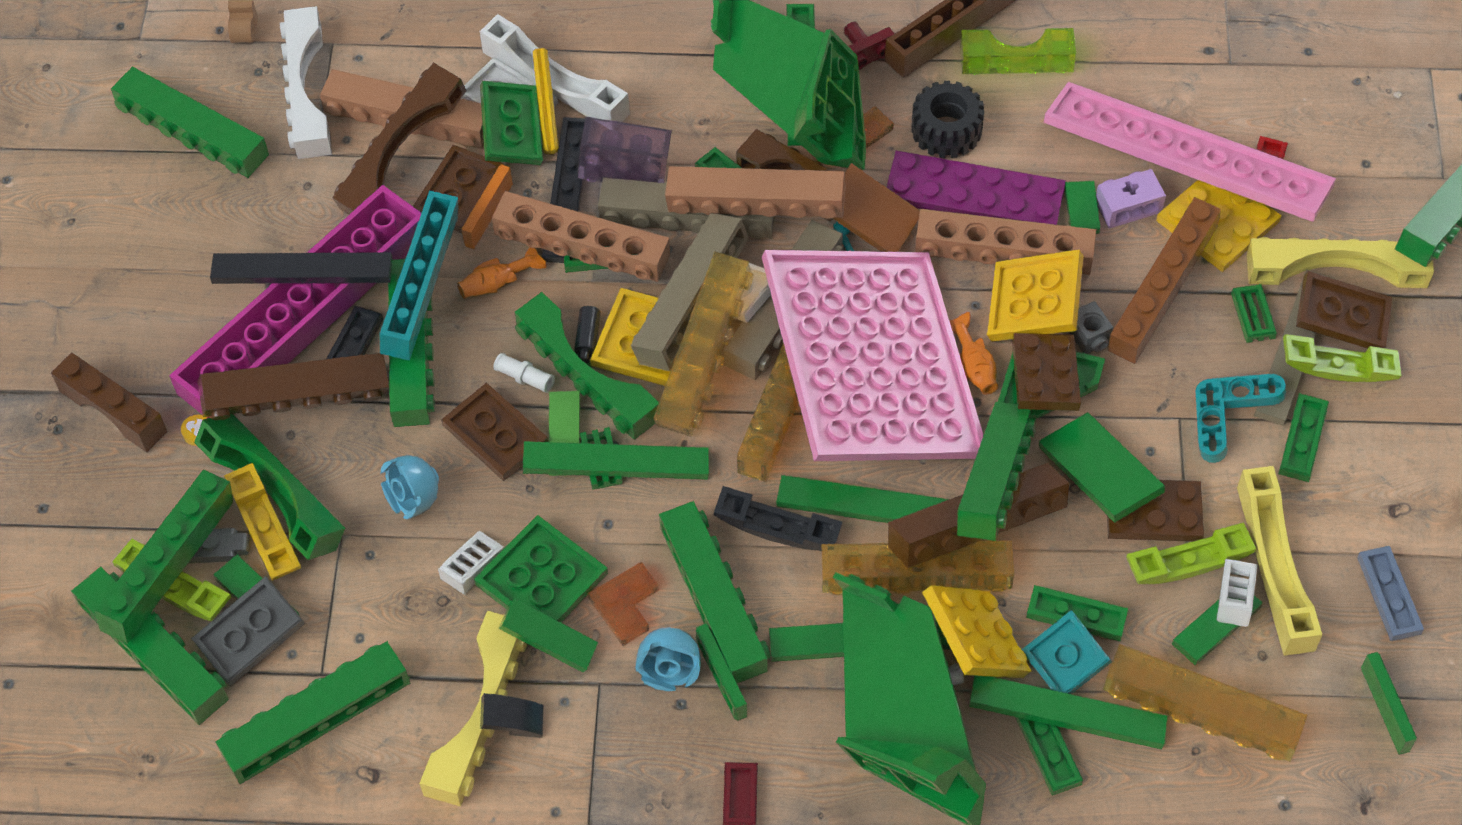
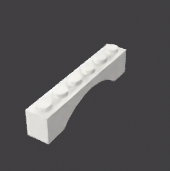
[280,6,332,159]
[479,14,630,132]

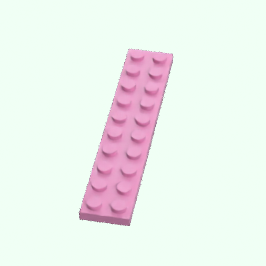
[1044,82,1336,222]

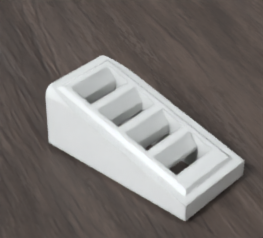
[438,531,504,595]
[1217,559,1258,627]

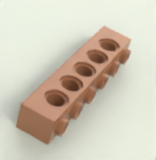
[492,191,670,282]
[915,209,1096,275]

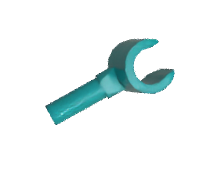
[833,222,854,251]

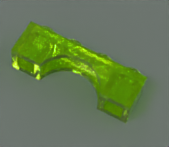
[960,28,1076,75]

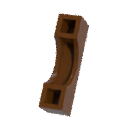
[736,129,833,222]
[51,352,168,453]

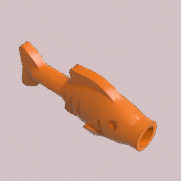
[457,247,547,299]
[949,312,999,395]

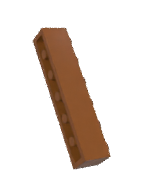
[1108,197,1221,364]

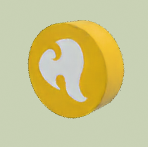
[181,414,207,446]

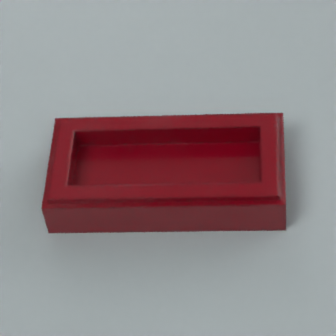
[723,762,758,825]

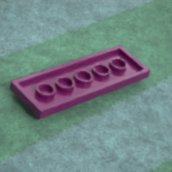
[887,150,1066,225]

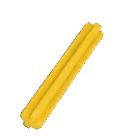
[533,48,559,154]

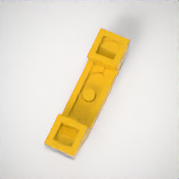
[224,463,301,581]

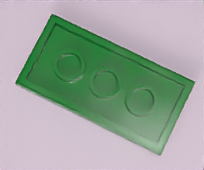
[1038,412,1165,523]

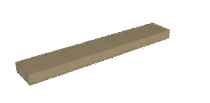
[1254,269,1335,426]

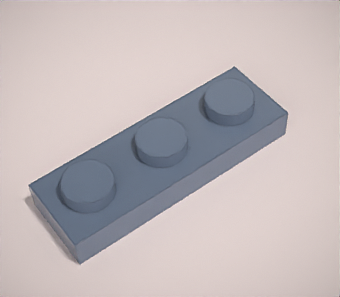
[1357,546,1424,641]

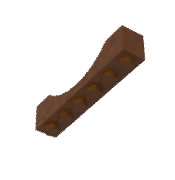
[332,62,467,214]

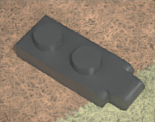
[188,528,250,564]

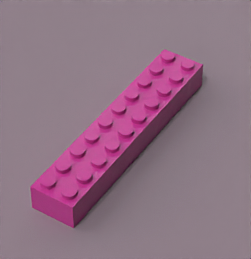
[169,185,421,418]

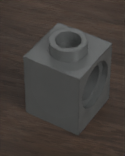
[1069,301,1114,354]

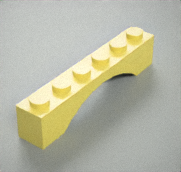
[1247,237,1434,288]
[1237,466,1322,656]
[419,611,527,806]

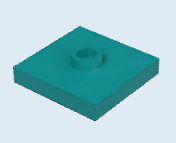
[1022,610,1112,694]

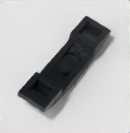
[713,486,842,551]

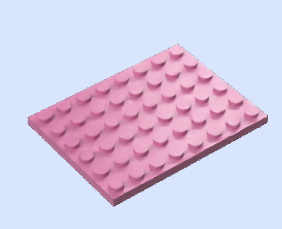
[762,250,983,461]

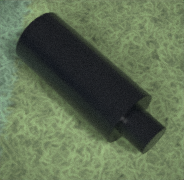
[574,306,601,364]

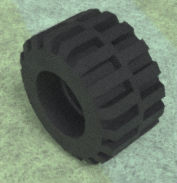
[911,81,984,158]

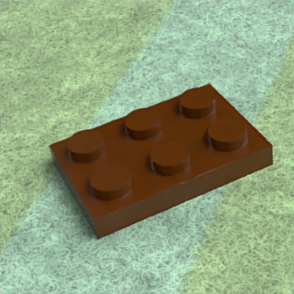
[413,144,504,233]
[1296,271,1393,349]
[1012,333,1081,411]
[441,382,549,481]
[1107,480,1204,542]

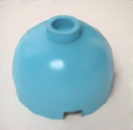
[380,455,439,519]
[635,627,701,691]

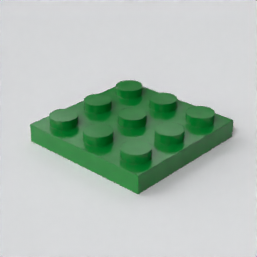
[474,515,608,622]

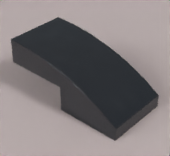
[480,693,544,738]

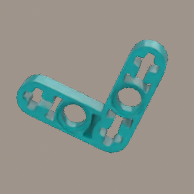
[1195,374,1286,463]

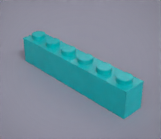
[380,190,458,361]

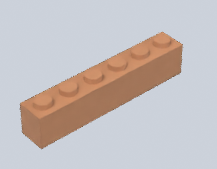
[320,69,484,149]
[665,166,846,219]

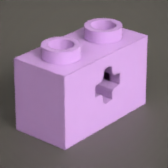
[1096,169,1166,228]

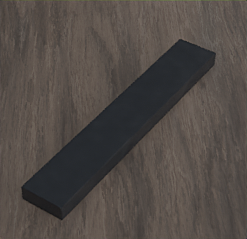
[542,117,592,263]
[210,252,393,284]

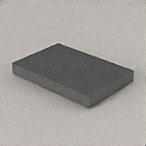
[191,576,306,686]

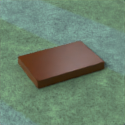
[832,163,920,252]

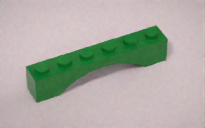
[514,292,662,440]
[194,414,346,560]

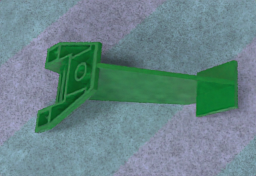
[711,0,866,170]
[832,572,986,825]

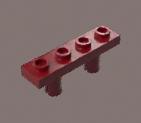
[844,21,895,70]

